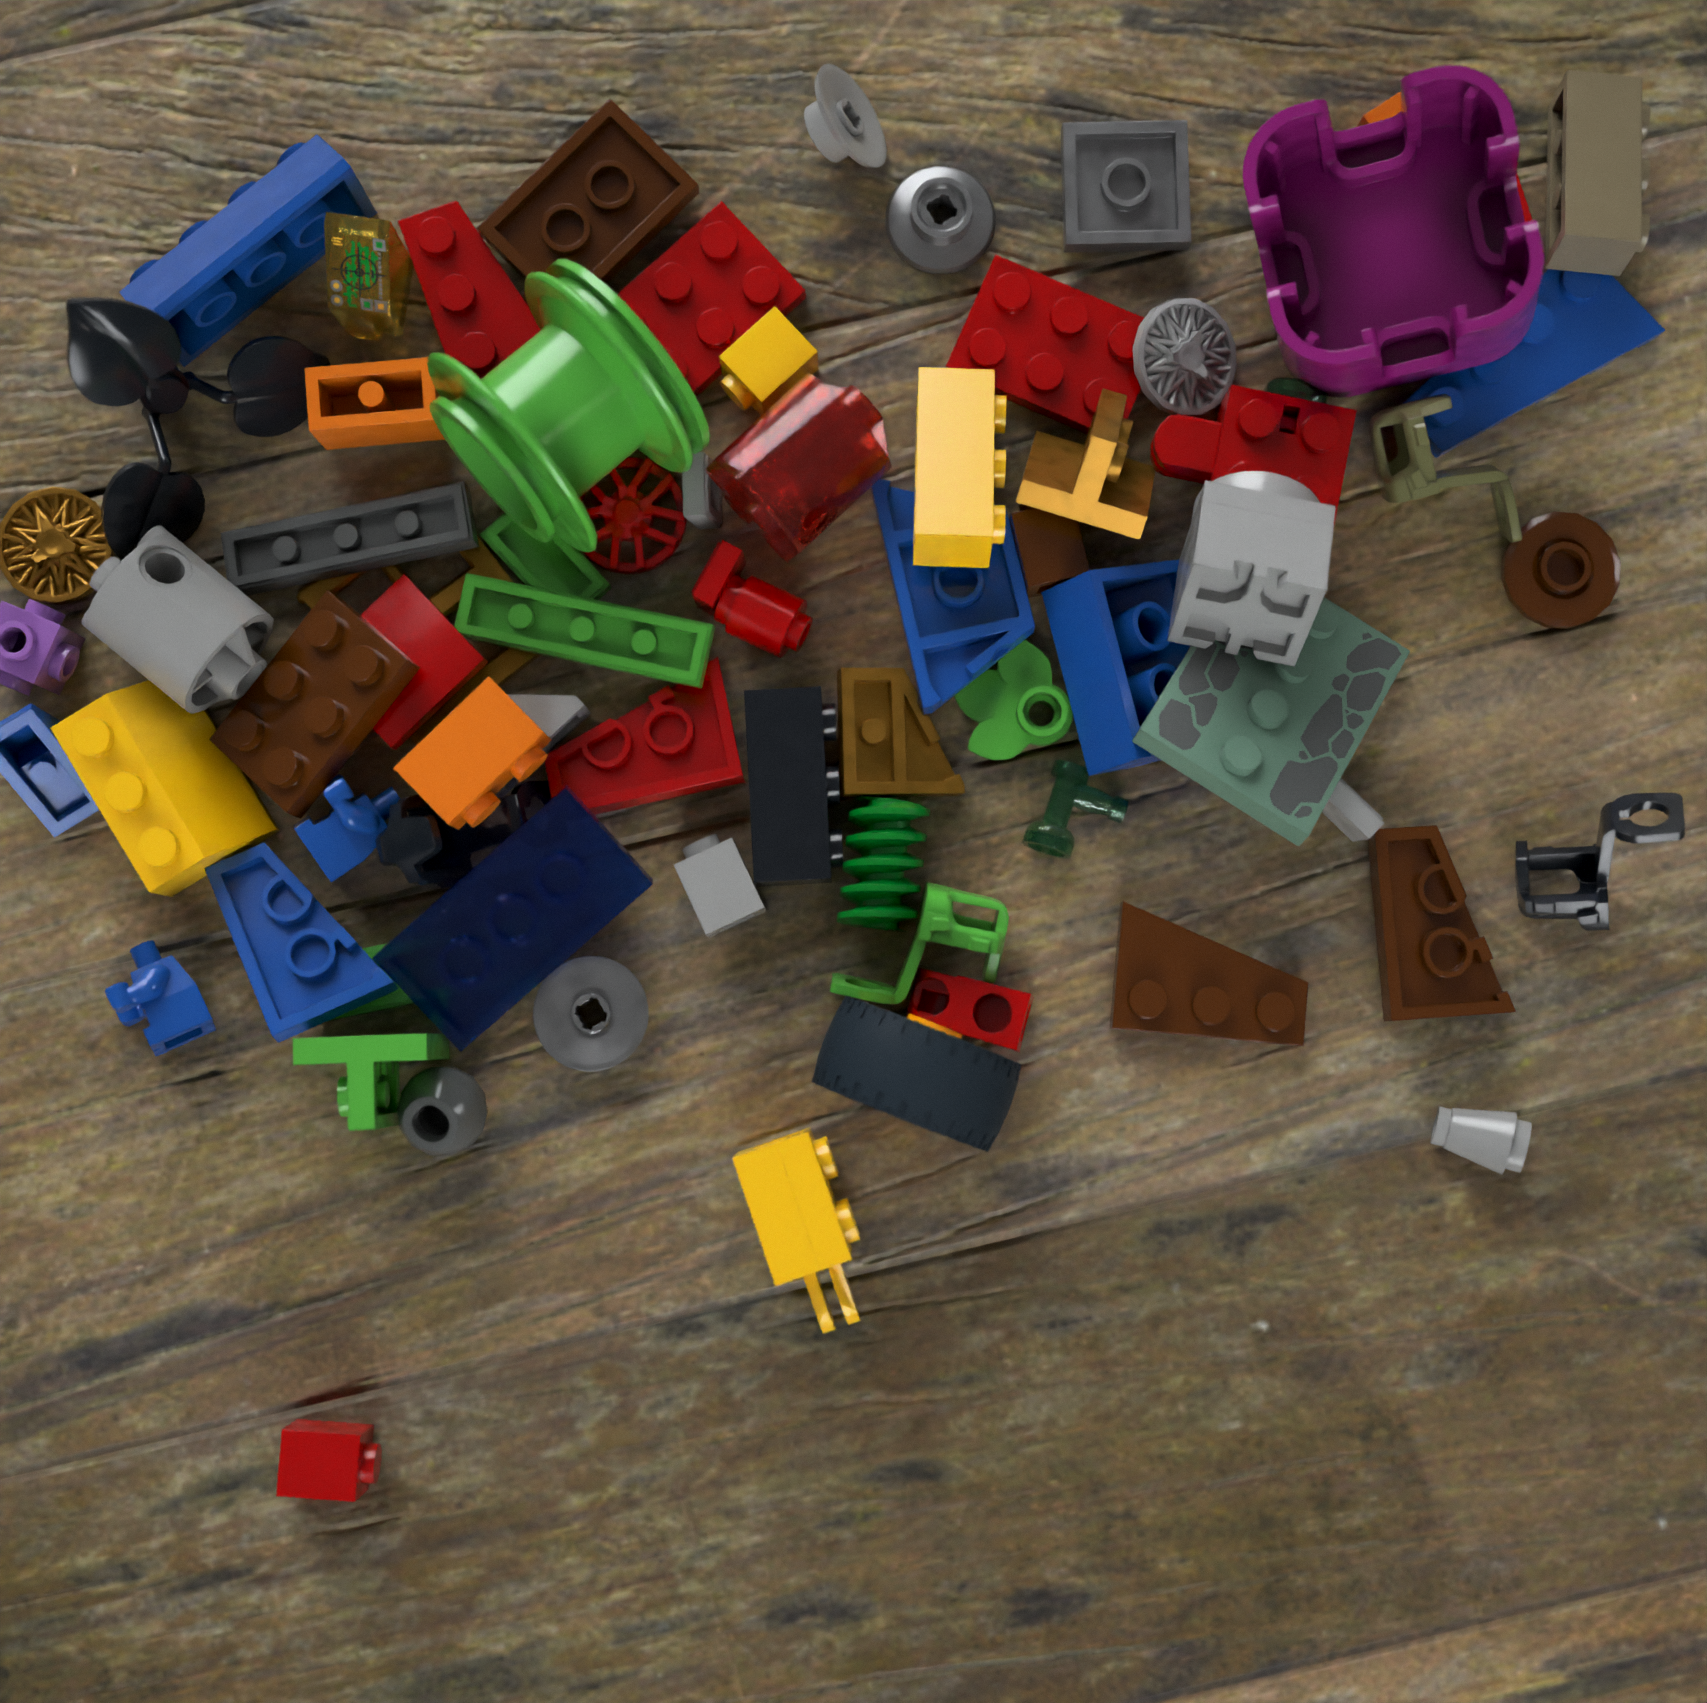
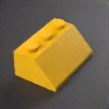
[50,680,280,897]

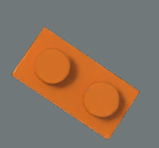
[304,357,445,450]
[393,676,552,830]

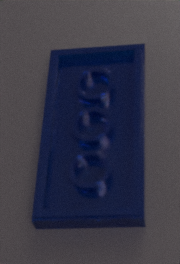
[372,785,653,1052]

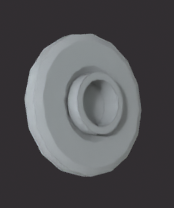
[1132,298,1237,416]

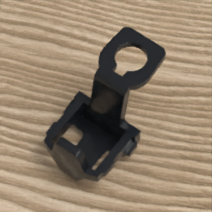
[375,781,569,889]
[1515,793,1685,931]

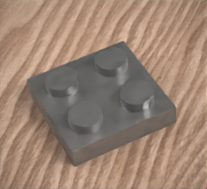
[1060,120,1191,253]

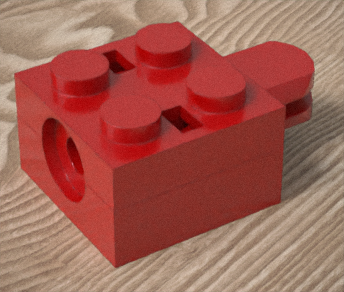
[1150,384,1357,530]

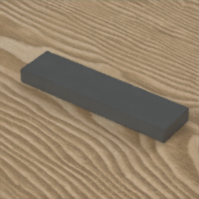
[221,481,479,596]

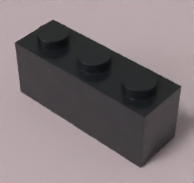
[744,686,843,887]

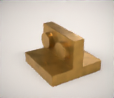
[1016,388,1156,540]

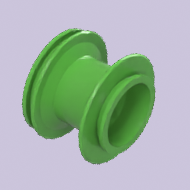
[427,259,710,553]

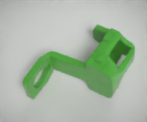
[830,882,1009,1004]

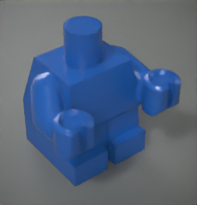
[294,774,400,882]
[105,940,216,1057]

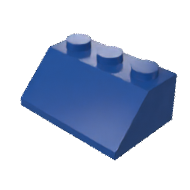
[1041,559,1190,776]

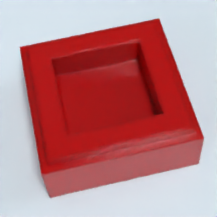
[691,540,746,616]

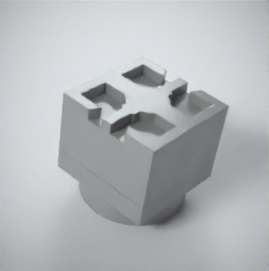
[1167,471,1336,667]

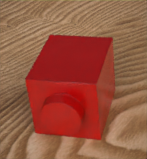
[276,1419,382,1502]

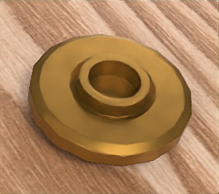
[0,487,115,605]

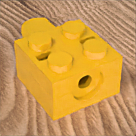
[732,1127,861,1334]

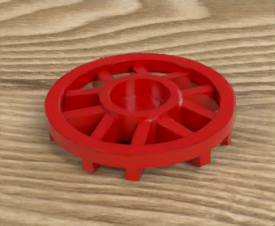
[580,457,687,574]

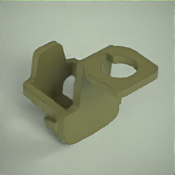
[1369,394,1522,543]

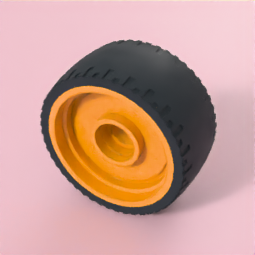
[812,996,1022,1152]

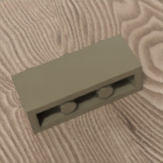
[1545,70,1650,276]

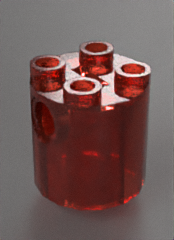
[704,373,892,563]

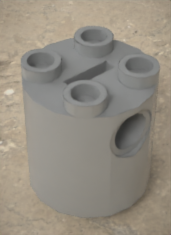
[81,525,274,714]

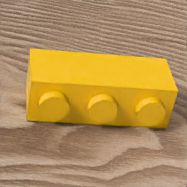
[913,367,1007,568]

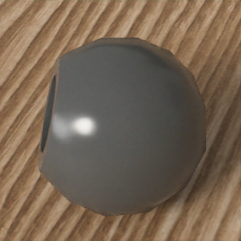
[396,1066,488,1156]

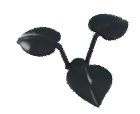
[66,297,330,560]

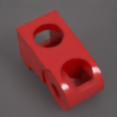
[905,968,1034,1053]

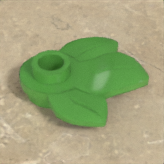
[954,640,1073,761]

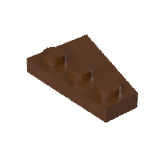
[1368,825,1516,1021]
[1109,901,1309,1046]

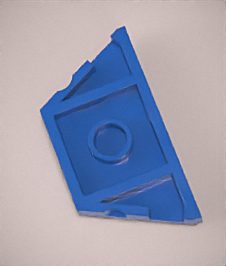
[870,478,1035,715]

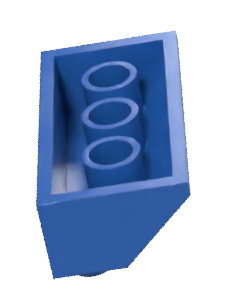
[119,134,377,367]

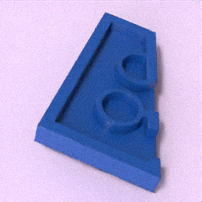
[204,842,399,1043]

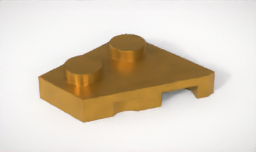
[837,668,965,797]

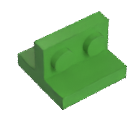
[293,1033,450,1130]

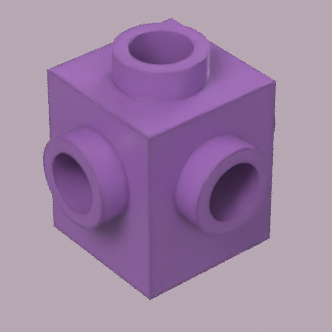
[0,599,85,696]

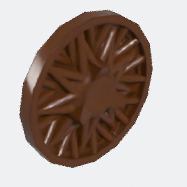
[1501,511,1621,629]

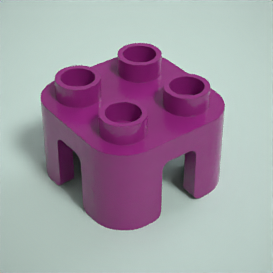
[1243,65,1544,398]

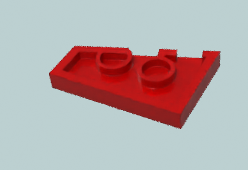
[545,657,745,822]

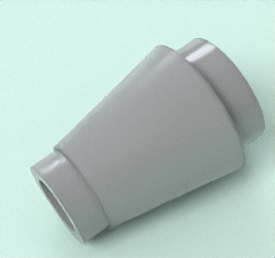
[1430,1106,1532,1175]

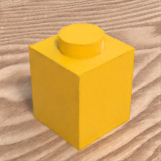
[719,306,819,419]

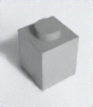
[674,834,767,938]

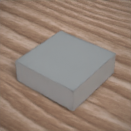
[682,452,722,529]
[1322,778,1384,842]

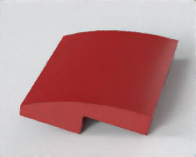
[361,574,488,750]

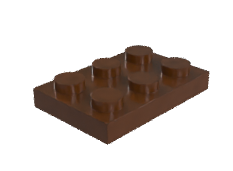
[477,99,700,284]
[209,590,420,819]

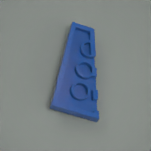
[1403,269,1665,458]

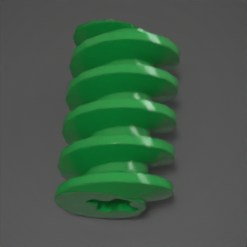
[836,797,930,932]

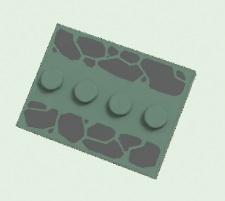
[1132,597,1410,847]

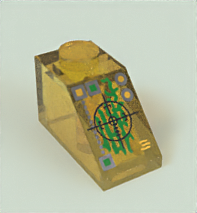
[324,212,414,340]

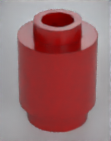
[714,575,813,658]

